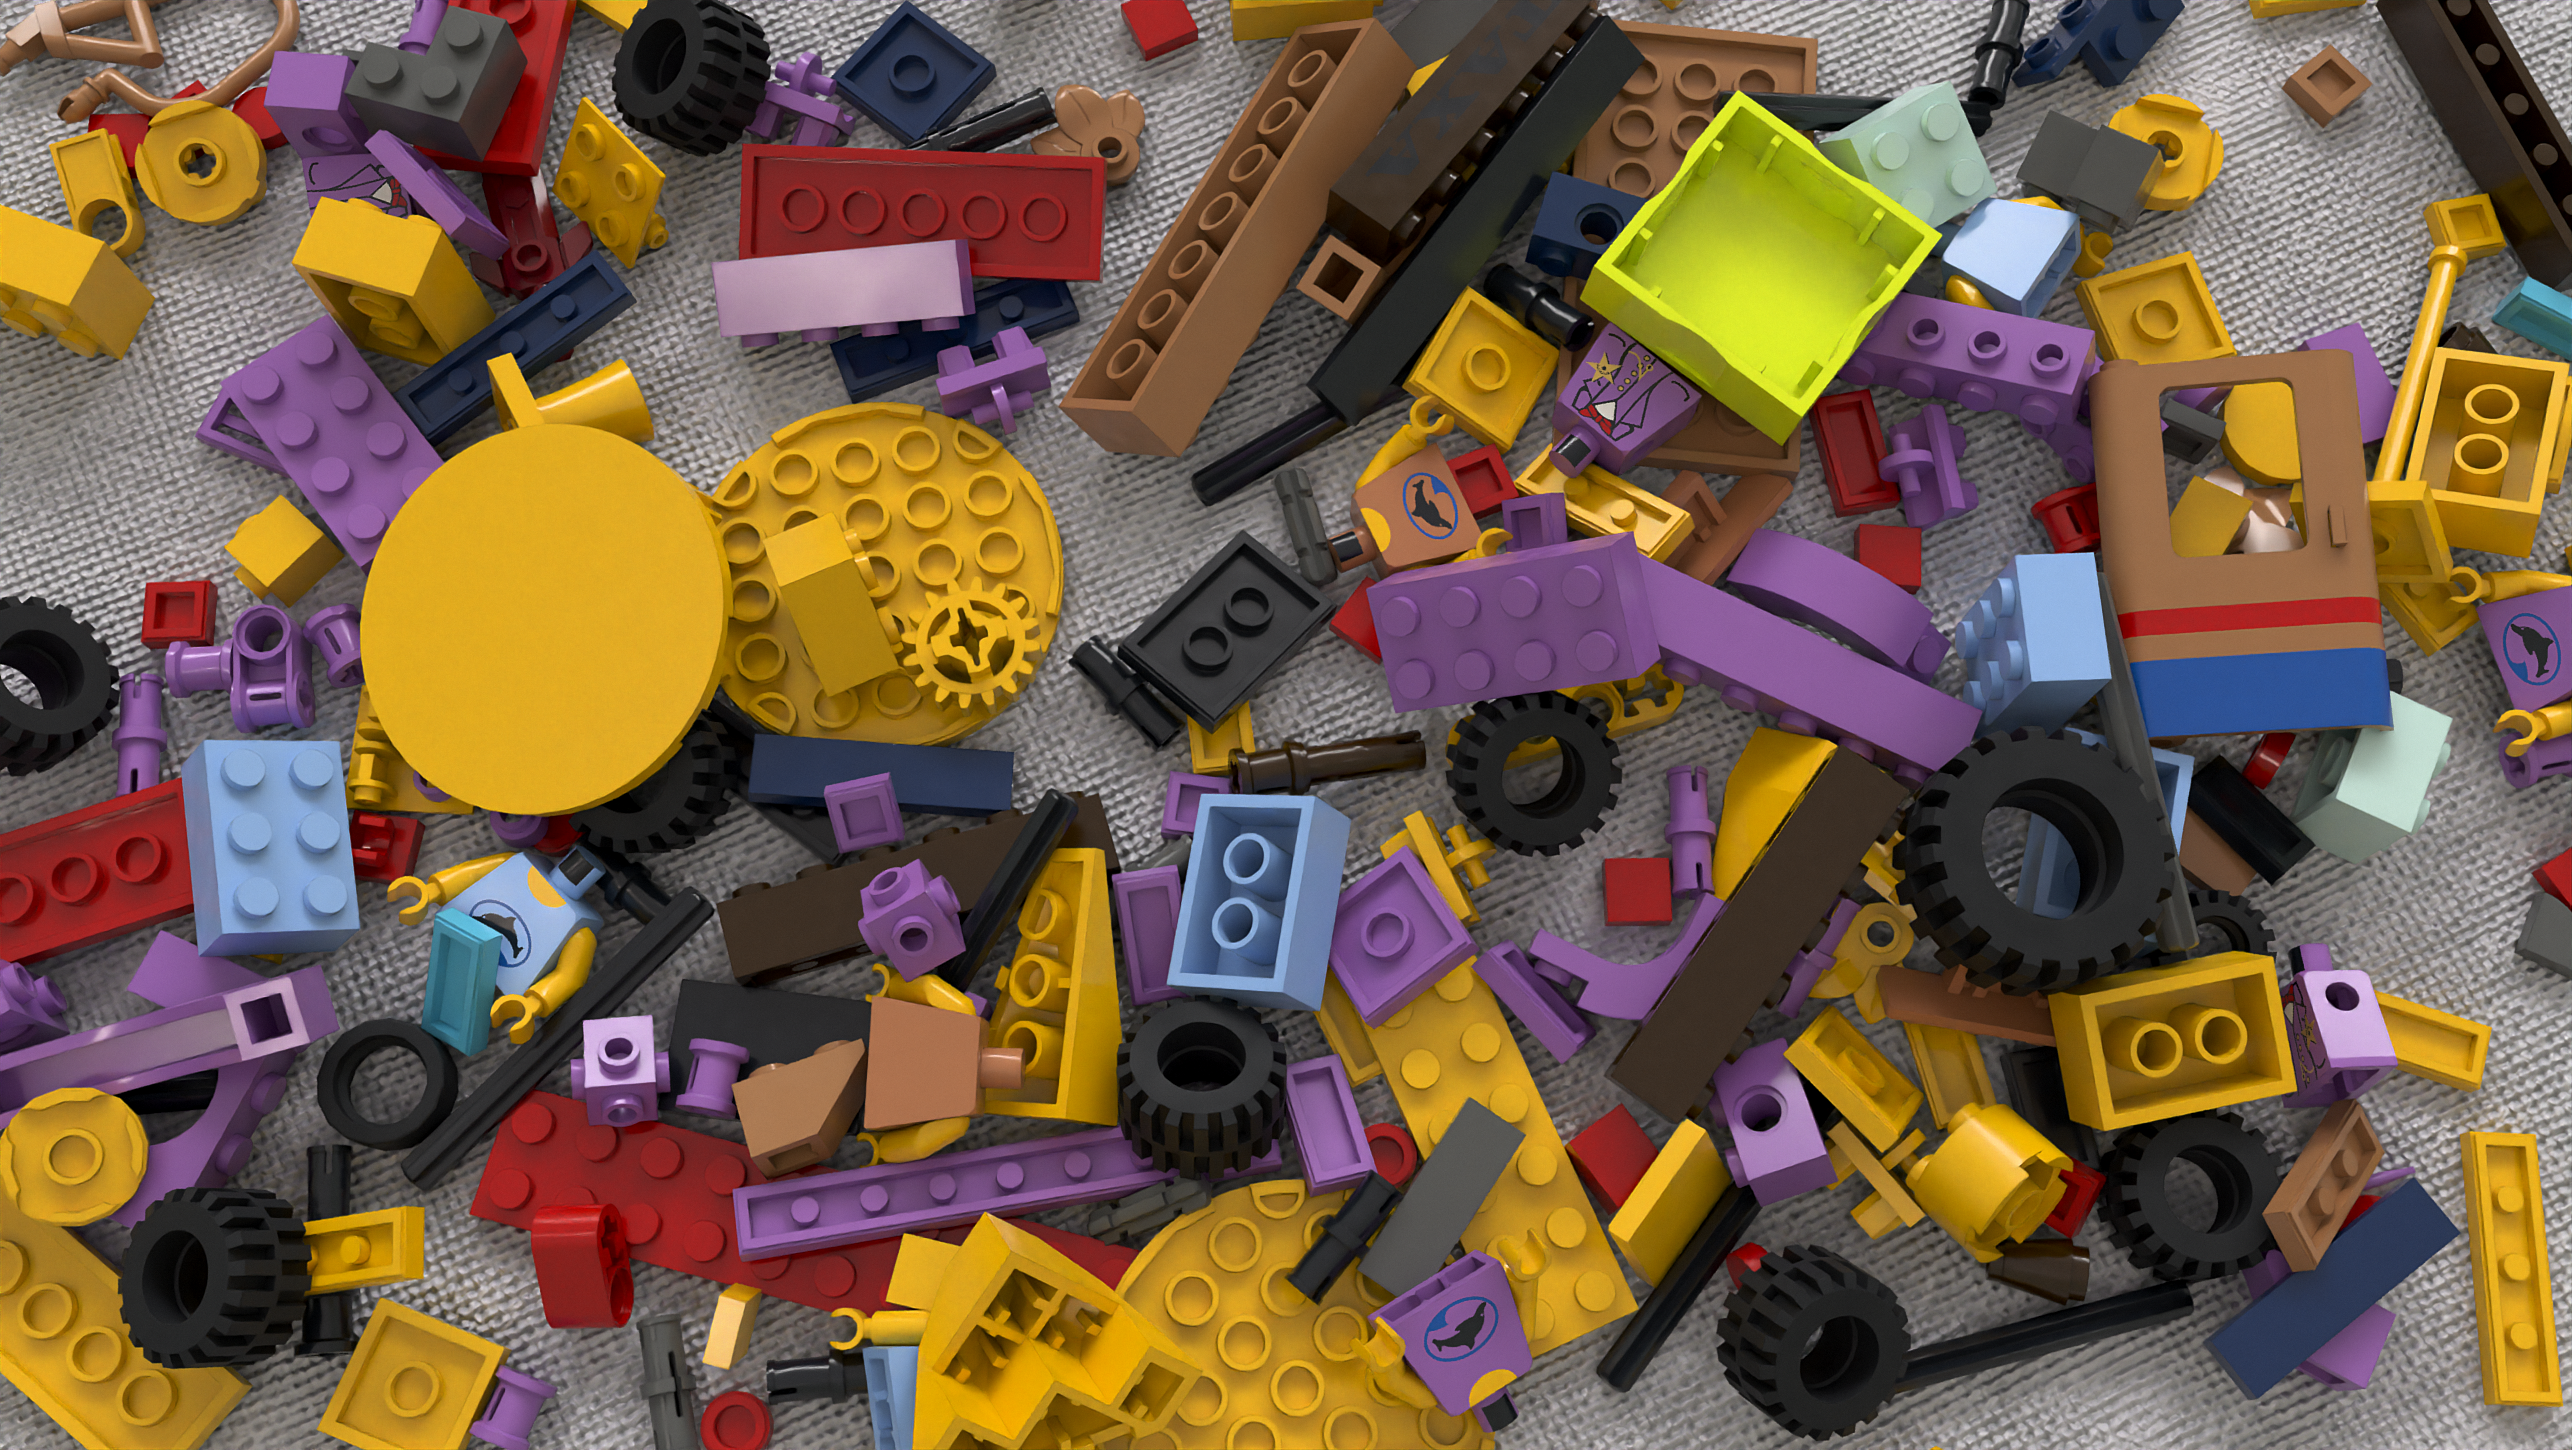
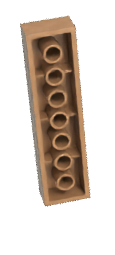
[1058,17,1417,458]

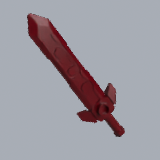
[469,167,594,363]

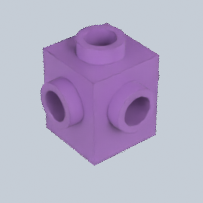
[858,858,966,983]
[571,1015,670,1127]

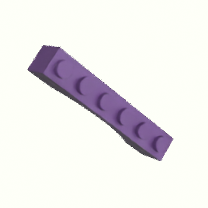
[0,964,340,1129]

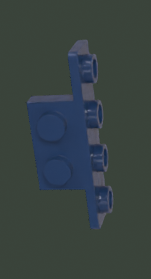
[2011,0,2185,88]

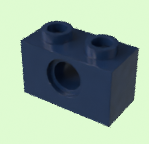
[1525,171,1649,281]

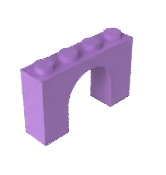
[107,930,312,1229]

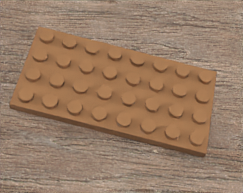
[1551,19,1818,481]

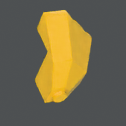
[912,1212,1203,1450]

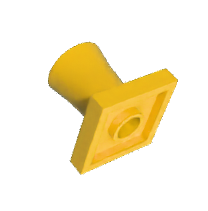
[487,352,655,444]

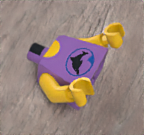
[2443,566,2572,757]
[1349,1228,1552,1433]

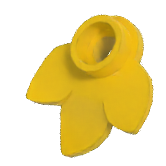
[1808,901,1914,1024]

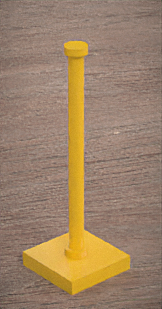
[2289,245,2468,583]

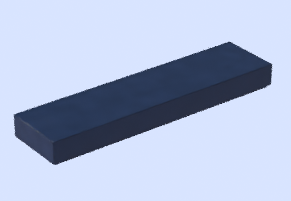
[392,249,637,448]
[829,279,1080,404]
[748,733,1014,818]
[2202,1177,2461,1400]

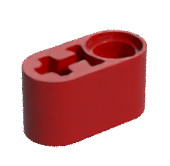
[531,1203,634,1329]

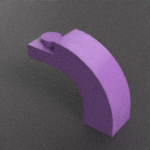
[1726,528,1952,686]
[1525,892,1725,1020]

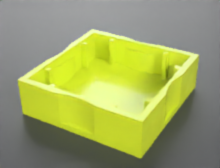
[1580,90,1942,446]

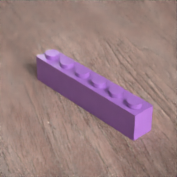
[1638,553,1983,790]

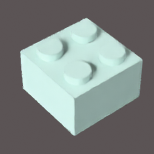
[1817,81,1998,229]
[2289,691,2453,864]

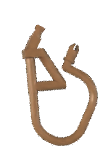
[0,0,300,124]

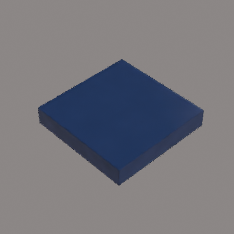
[830,0,997,146]

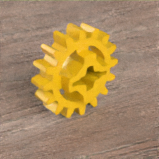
[901,576,1043,717]

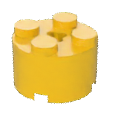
[1906,1102,2073,1263]

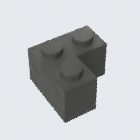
[344,5,528,162]
[2016,110,2165,235]

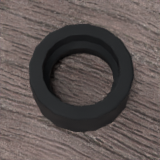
[317,1018,459,1152]

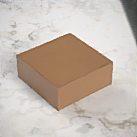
[2281,44,2372,128]

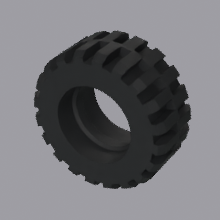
[1892,726,2175,997]

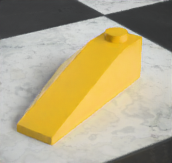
[1712,726,1885,901]
[984,848,1123,1126]

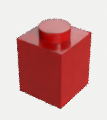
[1564,1103,1660,1216]

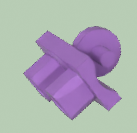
[743,52,856,147]
[935,326,1051,435]
[1878,404,1979,532]

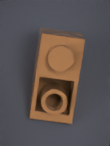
[731,1038,869,1180]

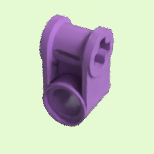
[230,604,316,734]

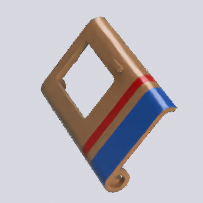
[2087,349,2394,749]

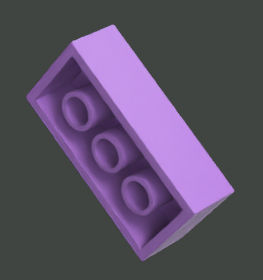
[220,314,444,577]
[1366,531,1661,713]

